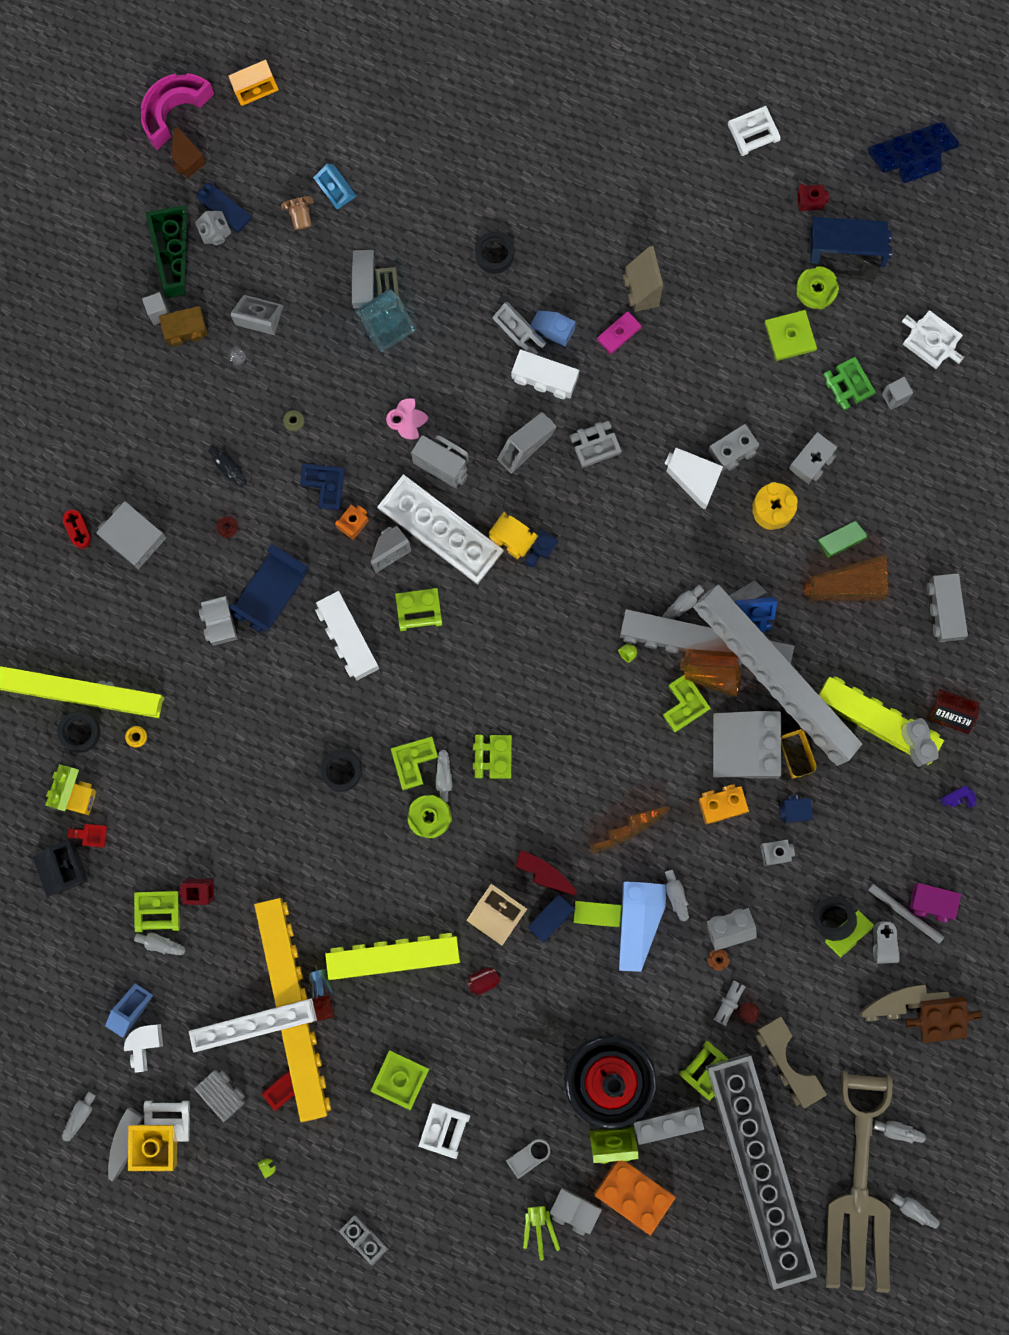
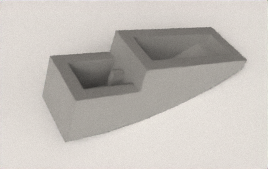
[352,250,374,308]
[108,1107,144,1181]

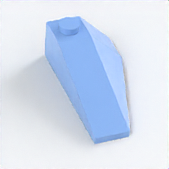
[619,882,666,972]

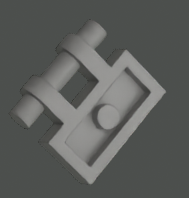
[569,421,622,468]

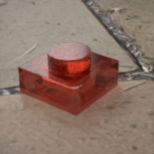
[312,995,334,1022]

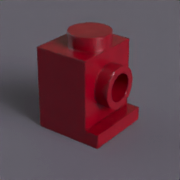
[797,184,829,211]
[179,878,214,905]

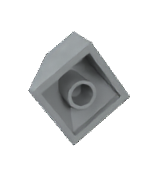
[371,526,411,573]

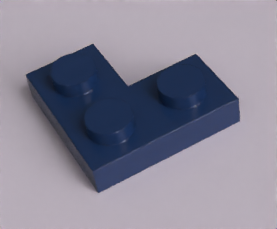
[300,464,345,511]

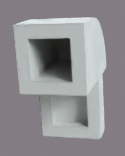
[124,1024,163,1073]

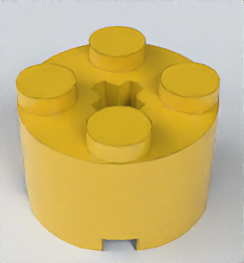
[752,482,798,530]
[489,512,538,559]

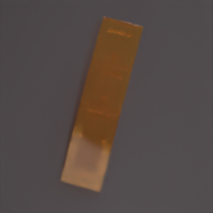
[589,806,670,855]

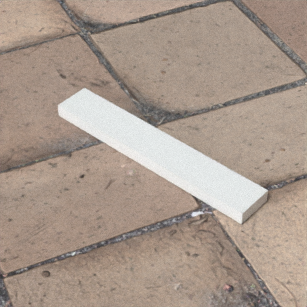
[189,999,317,1053]

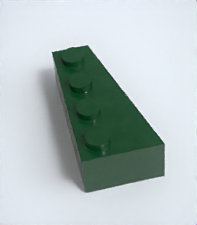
[146,205,188,299]

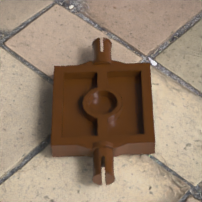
[905,996,982,1043]

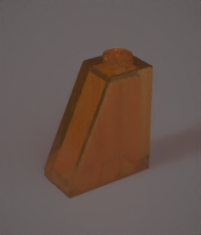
[680,649,741,697]

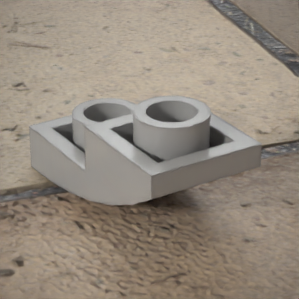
[339,1215,388,1265]

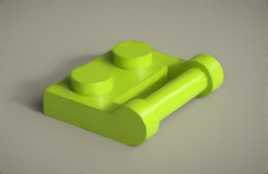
[395,588,442,631]
[134,891,180,932]
[679,1041,728,1101]

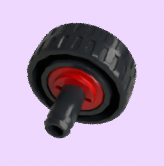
[564,1035,657,1129]

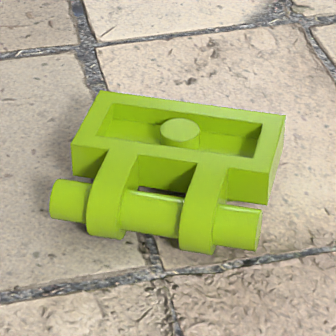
[473,735,512,779]
[45,764,79,811]

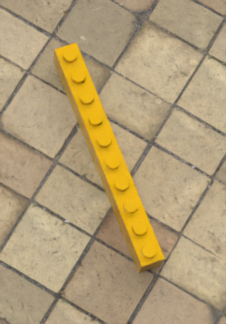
[254,898,331,1122]

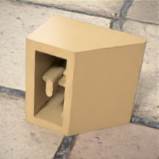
[466,884,527,945]

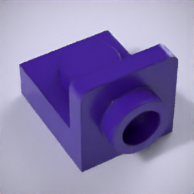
[940,785,977,808]

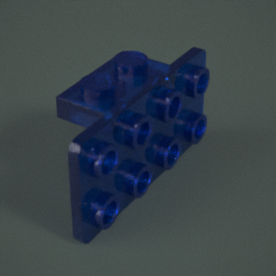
[868,122,959,184]

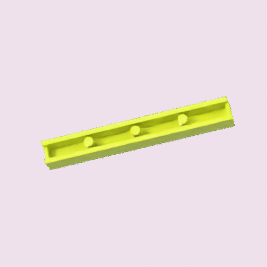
[0,666,164,718]

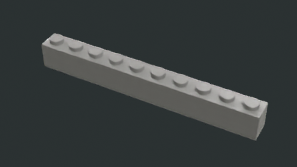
[693,584,862,766]

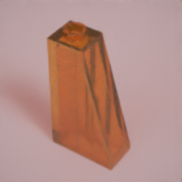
[804,555,889,601]

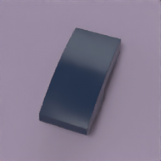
[528,894,576,943]

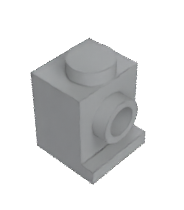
[760,840,795,866]

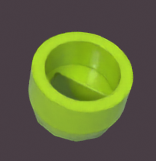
[618,644,637,663]
[257,1158,276,1179]

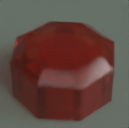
[738,1002,760,1023]

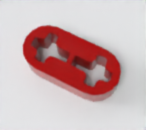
[63,510,92,549]

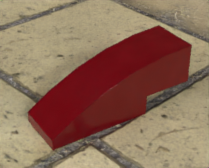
[515,850,576,896]

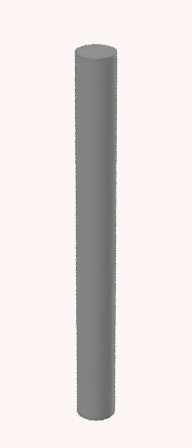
[868,884,944,944]

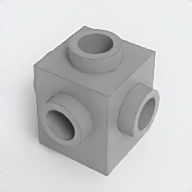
[195,211,231,245]

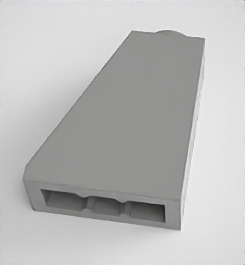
[497,412,557,474]

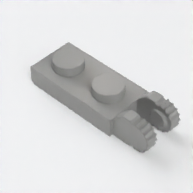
[492,302,546,355]

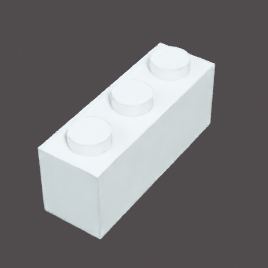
[511,350,579,399]

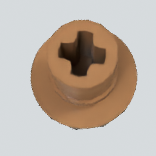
[281,196,314,231]

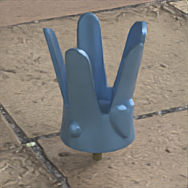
[309,965,334,999]

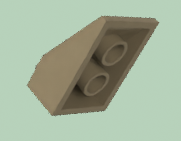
[622,246,663,312]

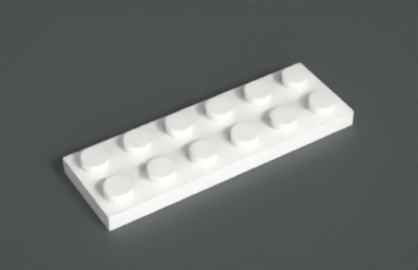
[377,474,504,585]

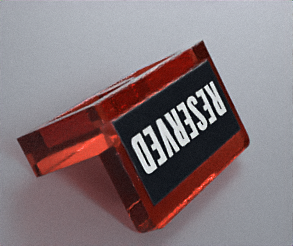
[929,689,980,734]

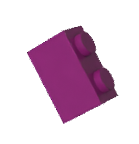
[909,883,961,923]

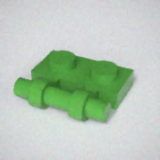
[823,357,876,410]

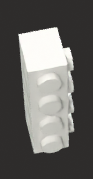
[315,591,379,681]

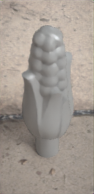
[662,585,704,620]
[436,750,452,802]
[665,870,689,921]
[134,933,185,955]
[62,1091,96,1141]
[873,1120,926,1144]
[891,1193,939,1228]

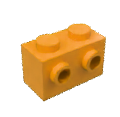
[228,60,279,106]
[698,784,749,825]

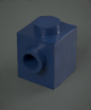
[779,795,813,824]

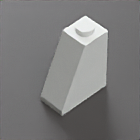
[665,448,723,509]

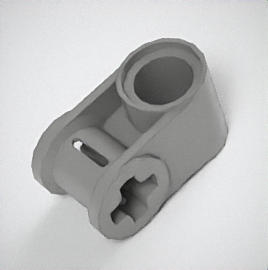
[873,921,899,964]

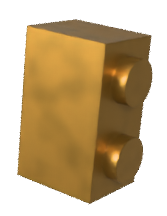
[159,306,208,346]

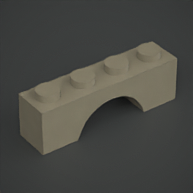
[756,1016,827,1108]

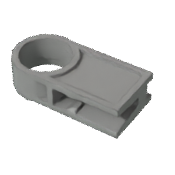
[506,1139,550,1179]

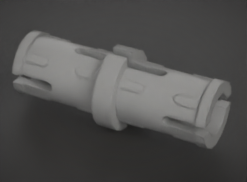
[713,980,746,1026]

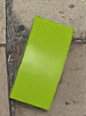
[574,901,622,927]
[825,910,874,958]

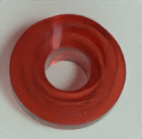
[216,516,238,538]

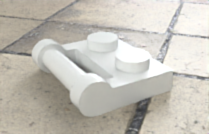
[728,106,780,156]
[144,1101,190,1141]
[418,1103,470,1159]

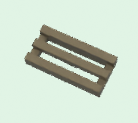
[375,267,400,311]

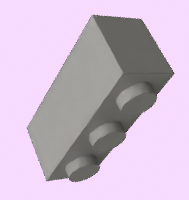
[927,573,968,642]
[633,1106,704,1145]

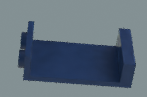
[810,217,892,267]
[229,544,309,633]

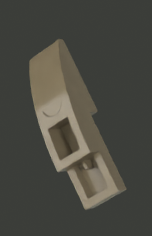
[859,985,949,1021]

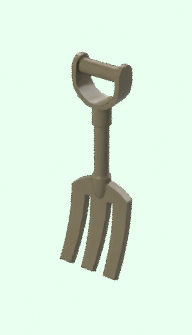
[826,1070,893,1293]

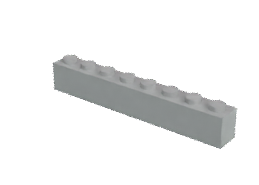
[620,610,794,667]

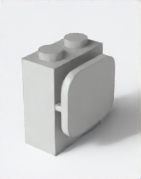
[411,435,469,488]
[97,501,166,570]

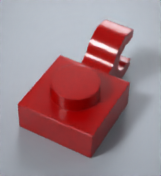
[68,824,108,848]

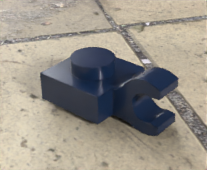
[526,529,559,568]

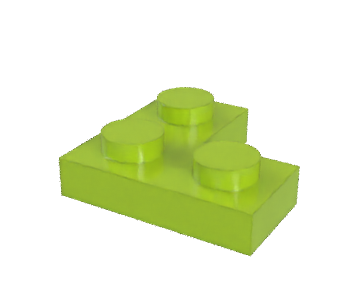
[663,673,711,733]
[391,737,438,791]

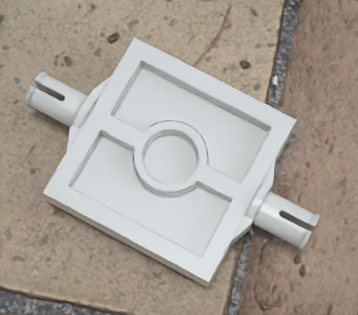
[902,310,964,369]

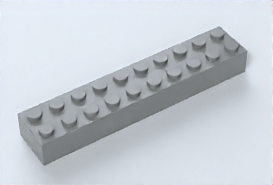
[705,1053,817,1290]

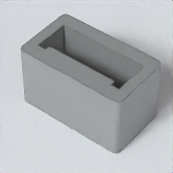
[142,292,169,325]
[882,377,913,410]

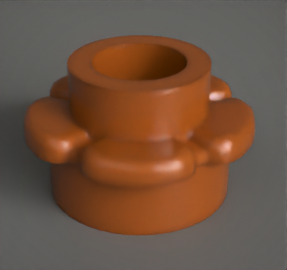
[708,949,729,971]

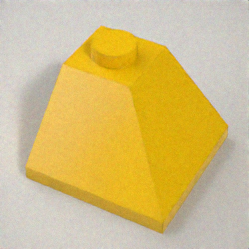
[128,1125,177,1171]

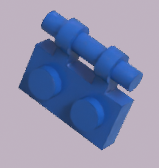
[734,597,777,633]

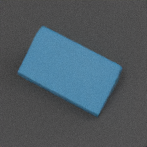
[313,164,357,209]

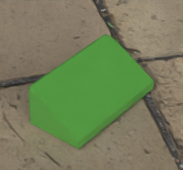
[818,521,867,558]

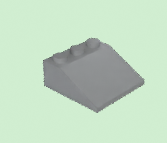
[713,711,781,779]

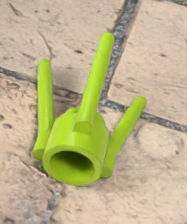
[523,1206,560,1261]

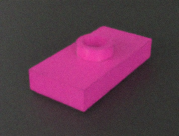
[597,311,642,355]

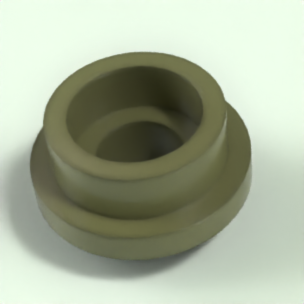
[283,410,304,431]

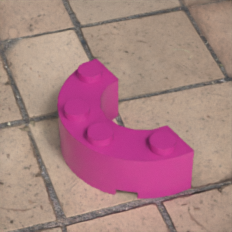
[141,73,214,150]

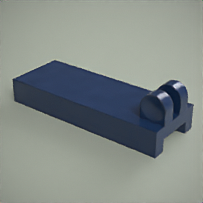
[196,182,252,233]

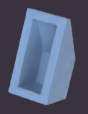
[530,310,576,347]
[105,984,153,1038]

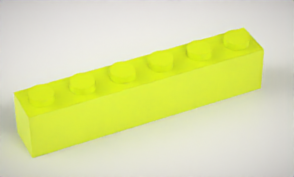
[818,676,944,765]
[326,933,460,980]

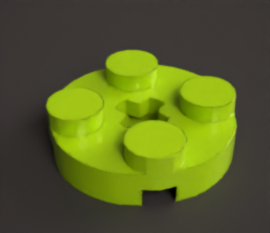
[796,267,839,309]
[408,795,452,838]

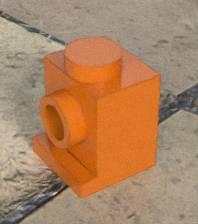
[335,505,369,540]

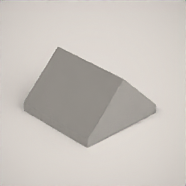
[231,295,283,335]

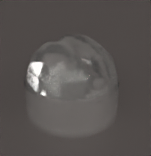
[228,347,247,366]

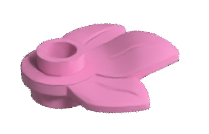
[386,399,428,440]

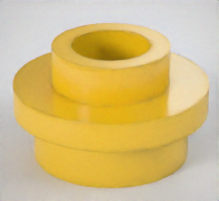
[125,726,147,748]

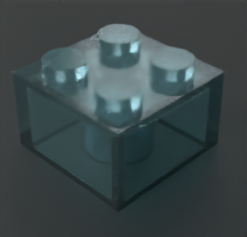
[355,289,416,353]

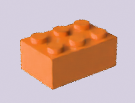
[594,1161,676,1236]

